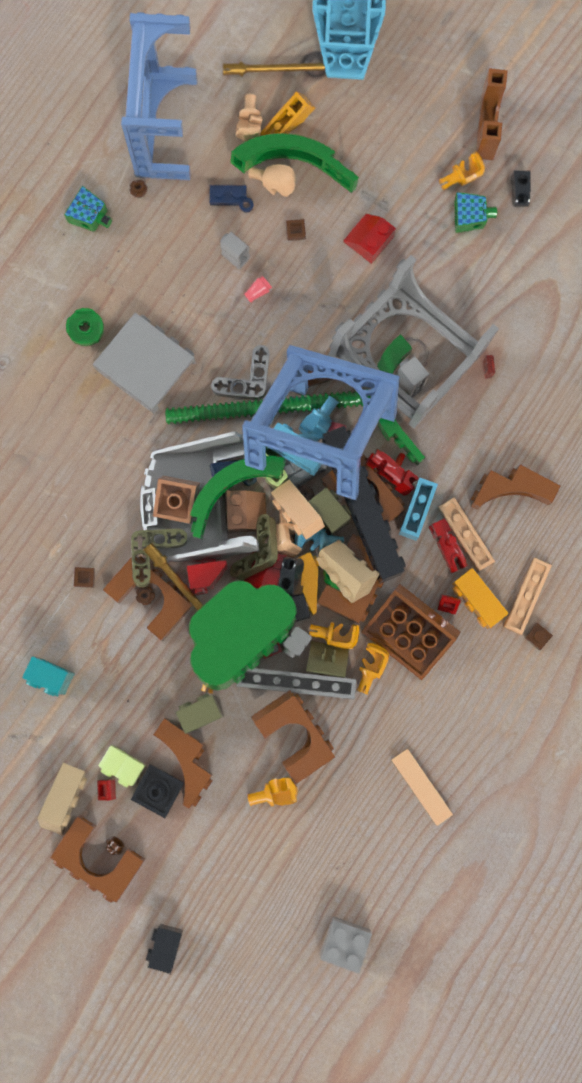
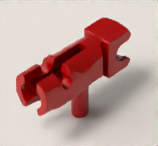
[365,448,419,496]
[429,518,468,574]

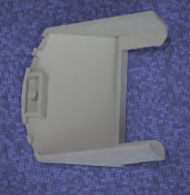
[140,431,259,562]

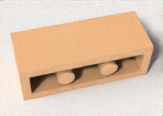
[271,479,325,540]

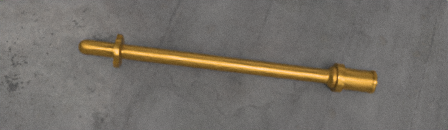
[223,61,325,77]
[143,542,204,610]

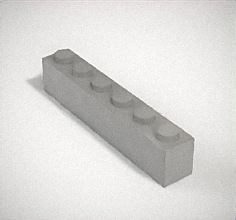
[236,668,356,699]

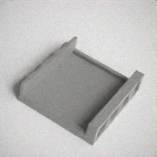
[93,313,196,414]

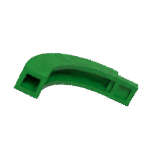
[190,456,286,540]

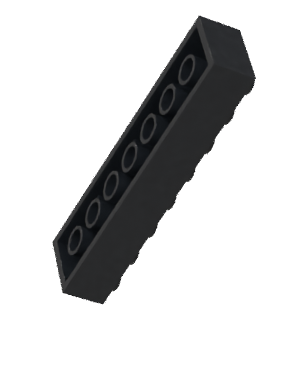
[321,426,406,584]

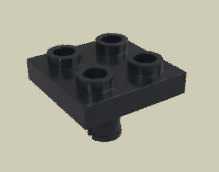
[131,764,185,818]

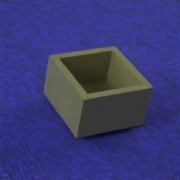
[308,487,351,536]
[176,693,224,734]

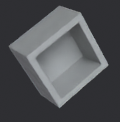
[320,916,372,973]

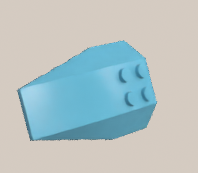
[312,0,386,80]

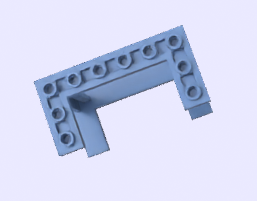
[121,12,197,180]
[243,345,400,500]

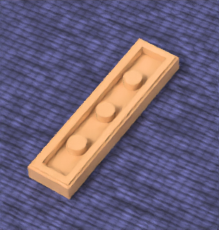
[438,497,495,572]
[504,557,552,635]
[391,749,453,826]

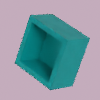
[22,656,75,697]

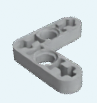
[211,345,270,400]

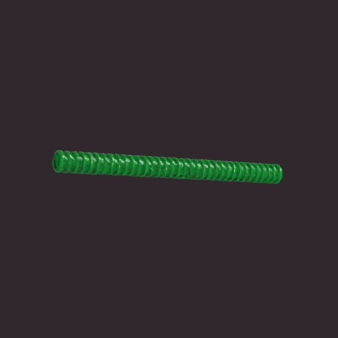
[165,389,371,425]

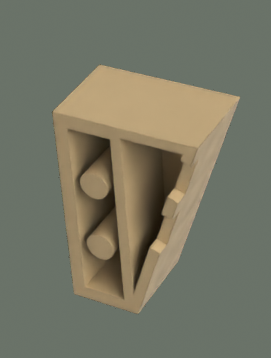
[317,540,380,604]
[38,763,87,835]

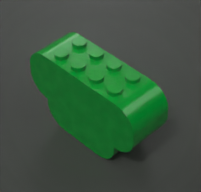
[189,581,296,691]

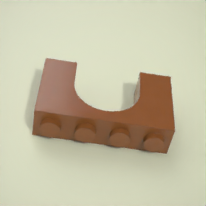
[476,68,508,161]
[321,453,405,524]
[317,534,384,625]
[103,556,193,641]
[251,690,335,784]
[50,815,145,903]

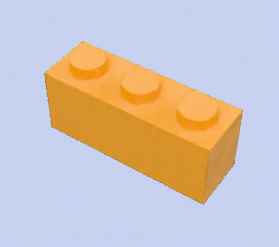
[452,568,509,629]

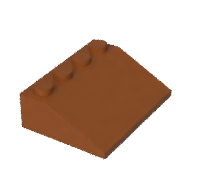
[361,584,461,680]

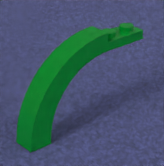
[230,133,359,193]
[377,334,425,466]

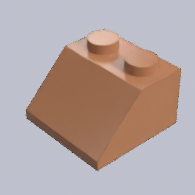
[153,475,200,524]
[227,490,266,533]

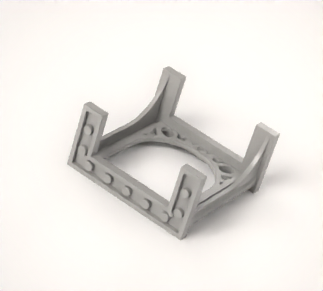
[328,255,499,428]

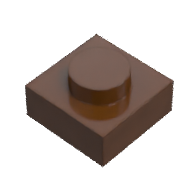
[286,219,306,241]
[74,567,95,588]
[525,623,553,651]

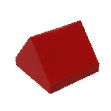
[437,594,461,615]
[97,779,116,801]

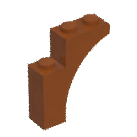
[470,464,561,510]
[153,718,213,809]

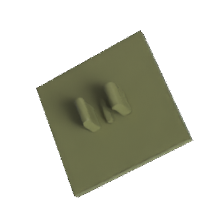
[306,641,349,678]

